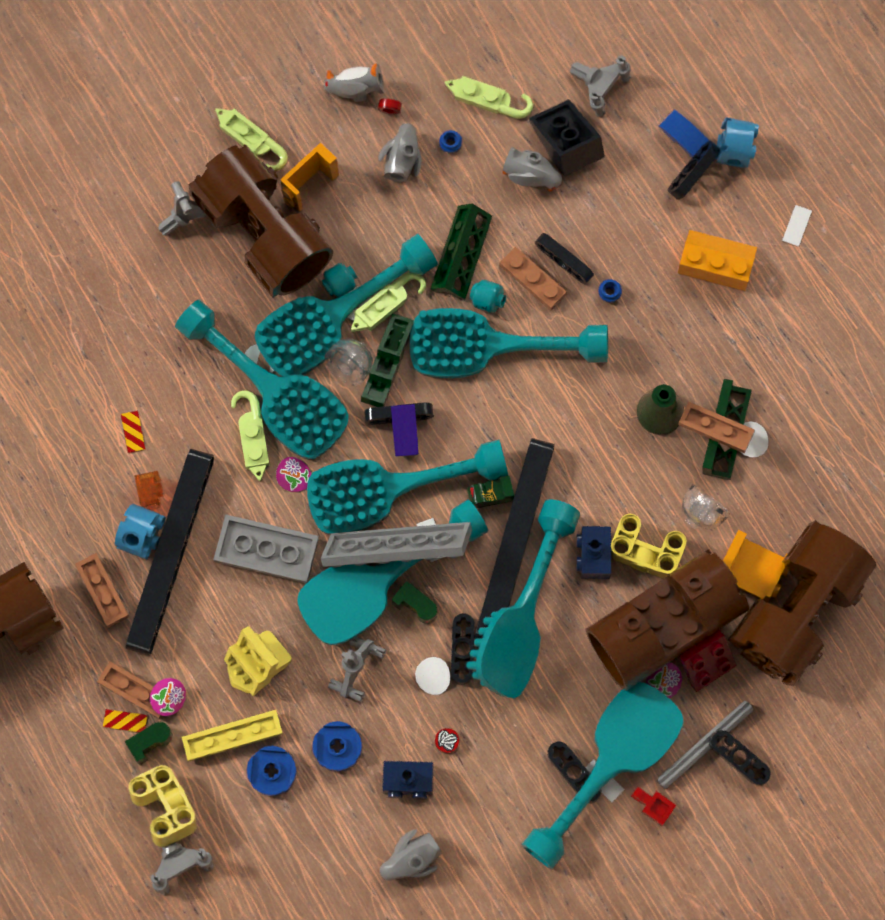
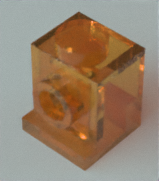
[134,471,164,510]

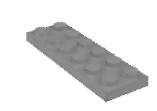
[321,522,472,567]

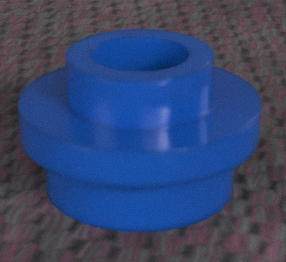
[439,130,462,153]
[598,279,622,303]

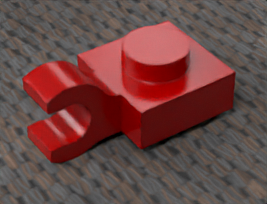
[631,787,677,826]

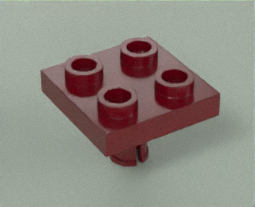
[679,630,737,692]

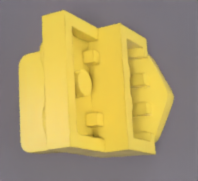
[224,626,292,696]

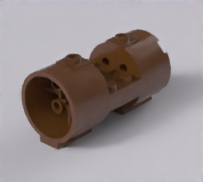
[189,144,333,298]
[728,520,876,686]
[585,549,749,691]
[0,562,64,656]

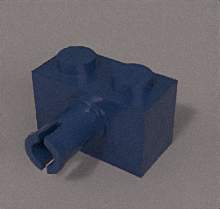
[576,526,611,579]
[383,761,433,799]

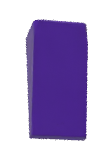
[391,404,419,456]

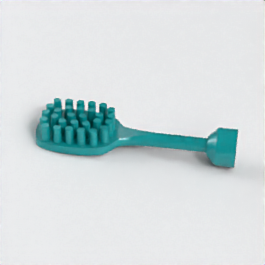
[255,233,438,377]
[175,299,349,459]
[410,308,608,378]
[307,439,509,535]
[297,499,489,646]
[467,499,581,698]
[521,682,683,870]

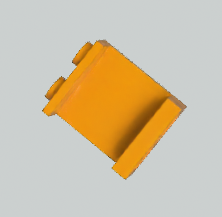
[280,142,339,212]
[723,530,789,603]

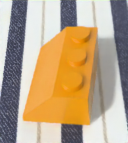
[678,230,757,291]

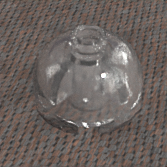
[325,338,373,386]
[682,484,730,530]

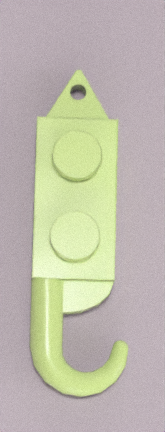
[445,76,533,119]
[215,108,288,171]
[351,272,426,332]
[231,390,270,481]

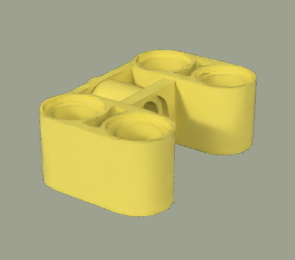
[611,514,687,579]
[129,765,197,847]

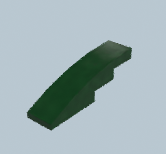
[361,313,414,407]

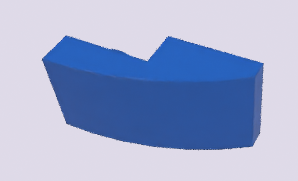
[658,109,709,158]

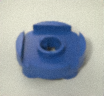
[313,721,362,772]
[247,746,297,796]

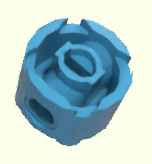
[716,117,759,168]
[115,504,166,560]

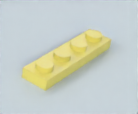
[182,710,283,762]

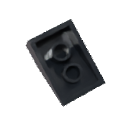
[529,99,605,177]

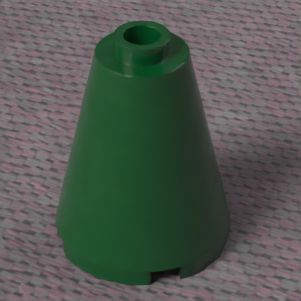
[637,384,684,435]

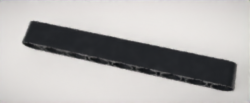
[474,438,555,639]
[126,449,214,655]

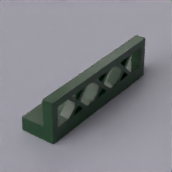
[430,203,492,300]
[702,379,752,480]

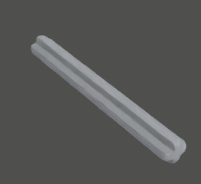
[657,701,753,789]

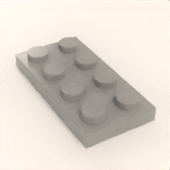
[213,515,319,583]

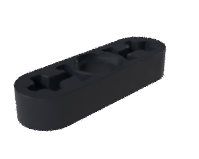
[668,141,720,200]
[535,233,594,285]
[364,402,434,425]
[451,613,474,685]
[709,730,770,785]
[547,741,601,803]

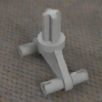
[570,55,631,117]
[158,181,214,236]
[328,637,387,702]
[151,829,214,895]

